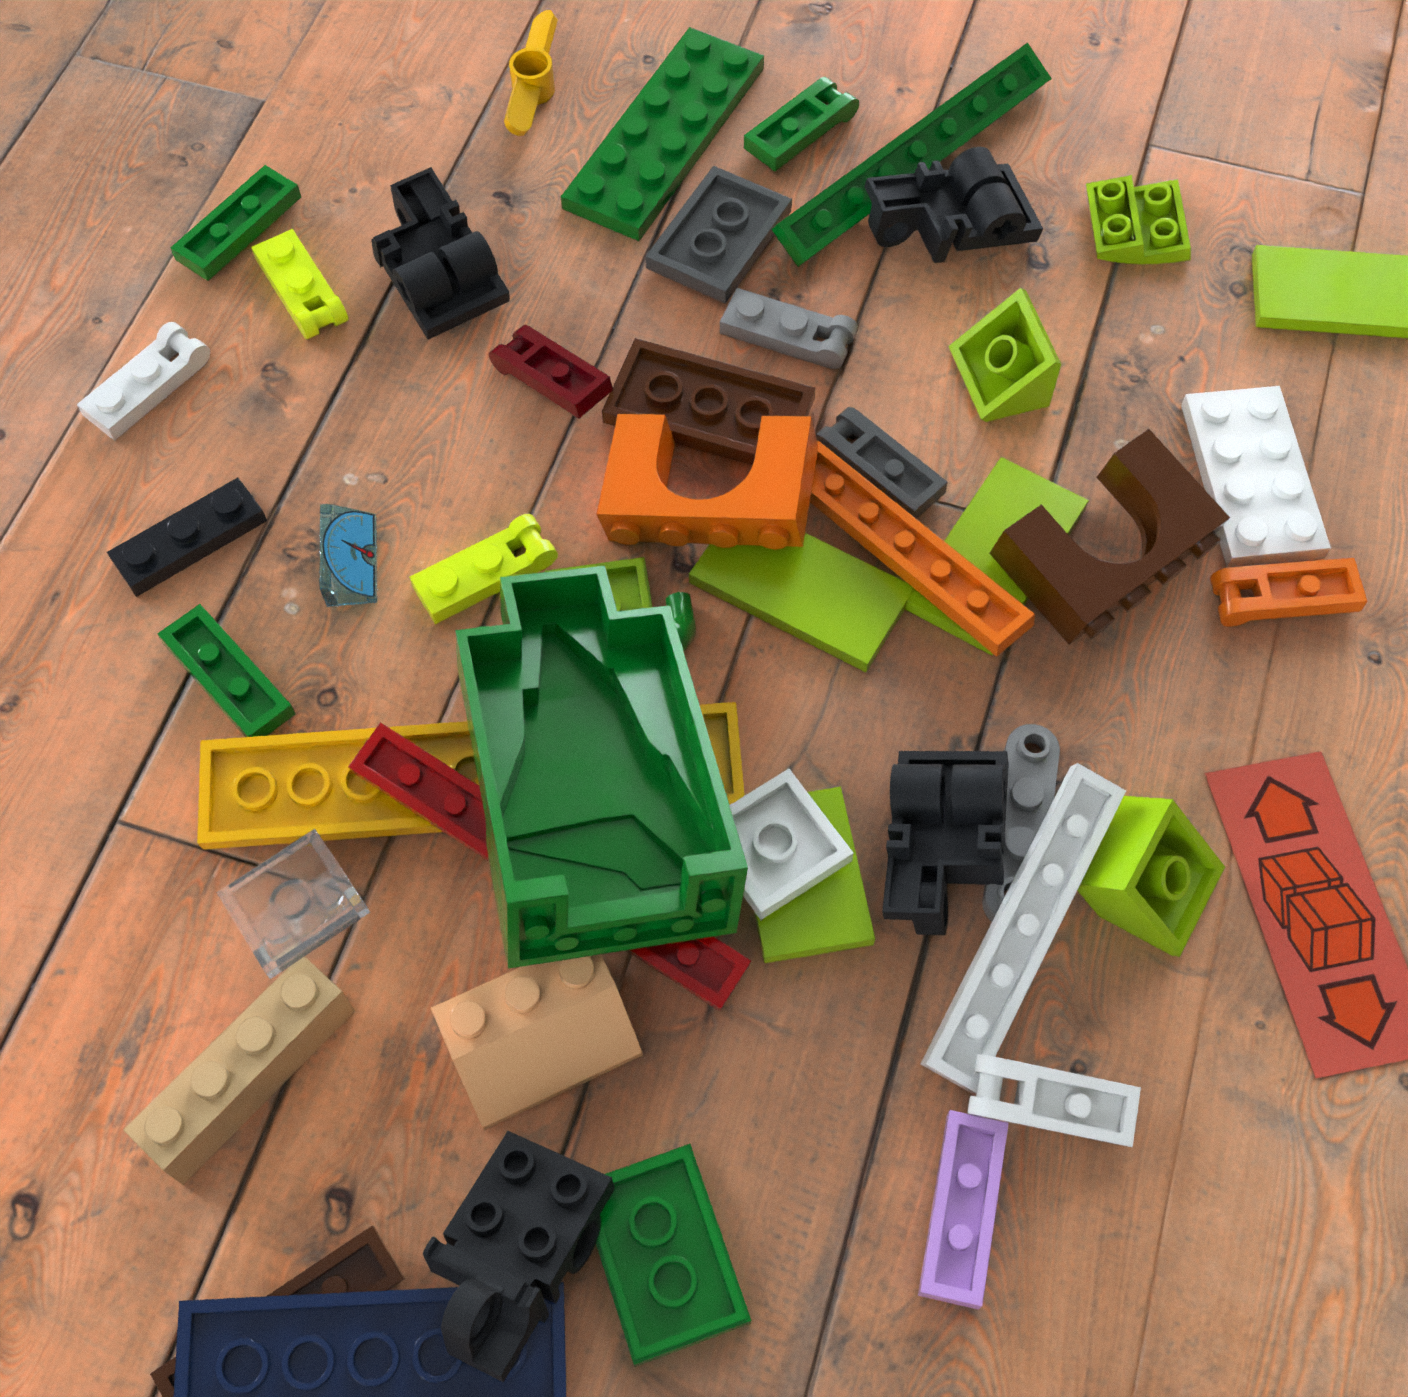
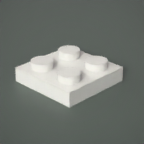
[730,769,854,920]

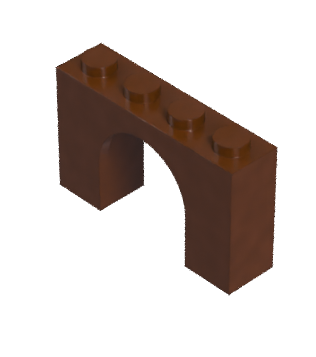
[989,429,1230,645]

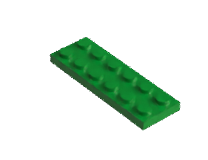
[561,27,764,241]

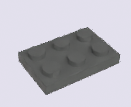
[645,166,792,304]

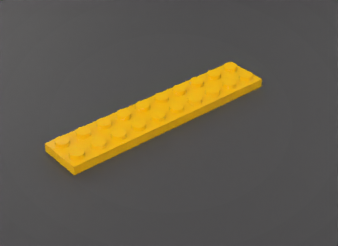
[197,702,745,850]

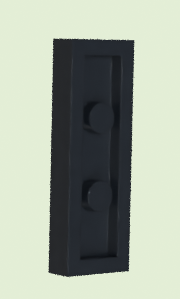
[107,477,267,597]

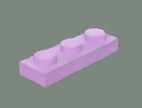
[918,1110,1009,1310]

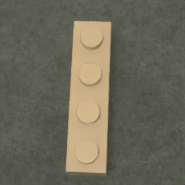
[123,954,355,1185]

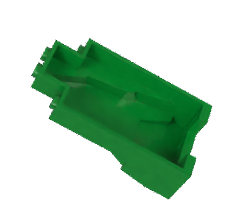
[455,566,748,969]

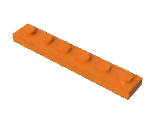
[810,441,1035,657]

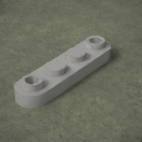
[982,724,1060,922]

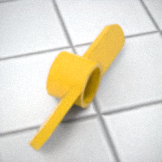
[504,10,558,136]

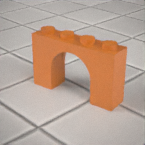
[596,414,818,550]

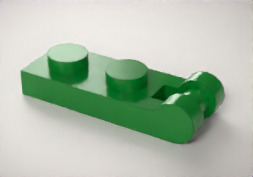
[744,77,859,171]

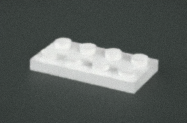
[1181,386,1331,568]

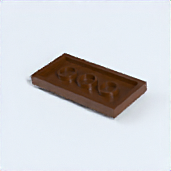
[602,338,816,465]

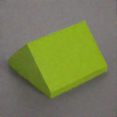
[948,288,1062,422]

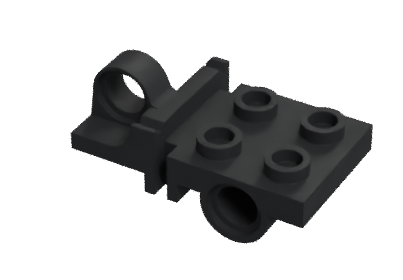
[864,147,1043,263]
[371,167,510,340]
[882,751,1009,935]
[423,1131,615,1382]

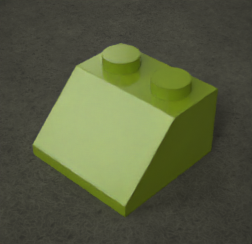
[1077,796,1225,957]

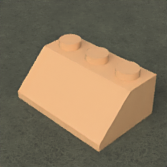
[431,954,643,1130]

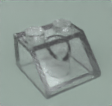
[216,829,370,979]

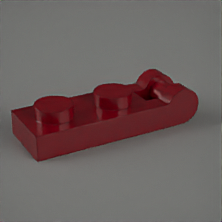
[488,324,613,419]

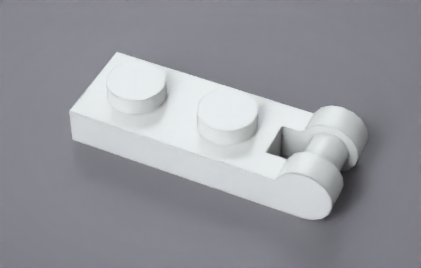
[77,322,210,441]
[967,1054,1141,1147]

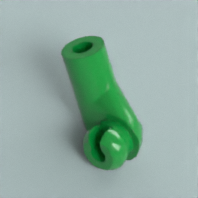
[665,592,696,651]

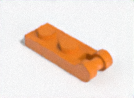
[1210,558,1368,627]

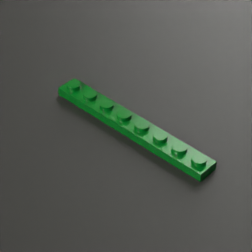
[771,42,1052,267]

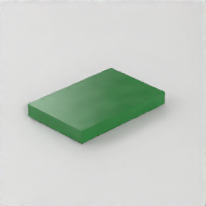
[596,1144,752,1367]

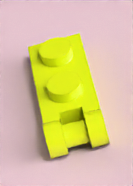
[251,229,349,340]
[409,514,558,624]

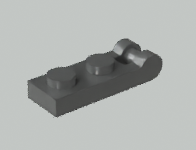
[816,407,948,519]

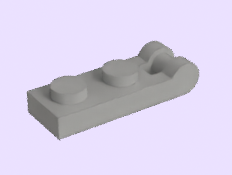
[720,288,858,369]

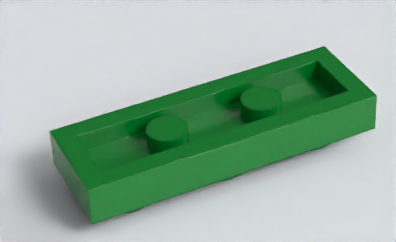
[170,165,302,281]
[157,604,296,737]

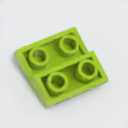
[1086,175,1191,264]

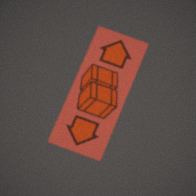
[1205,751,1408,1078]

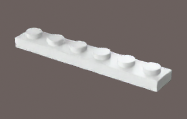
[921,763,1126,1093]

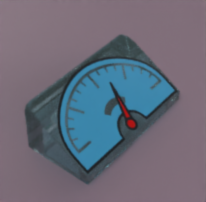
[319,504,377,607]

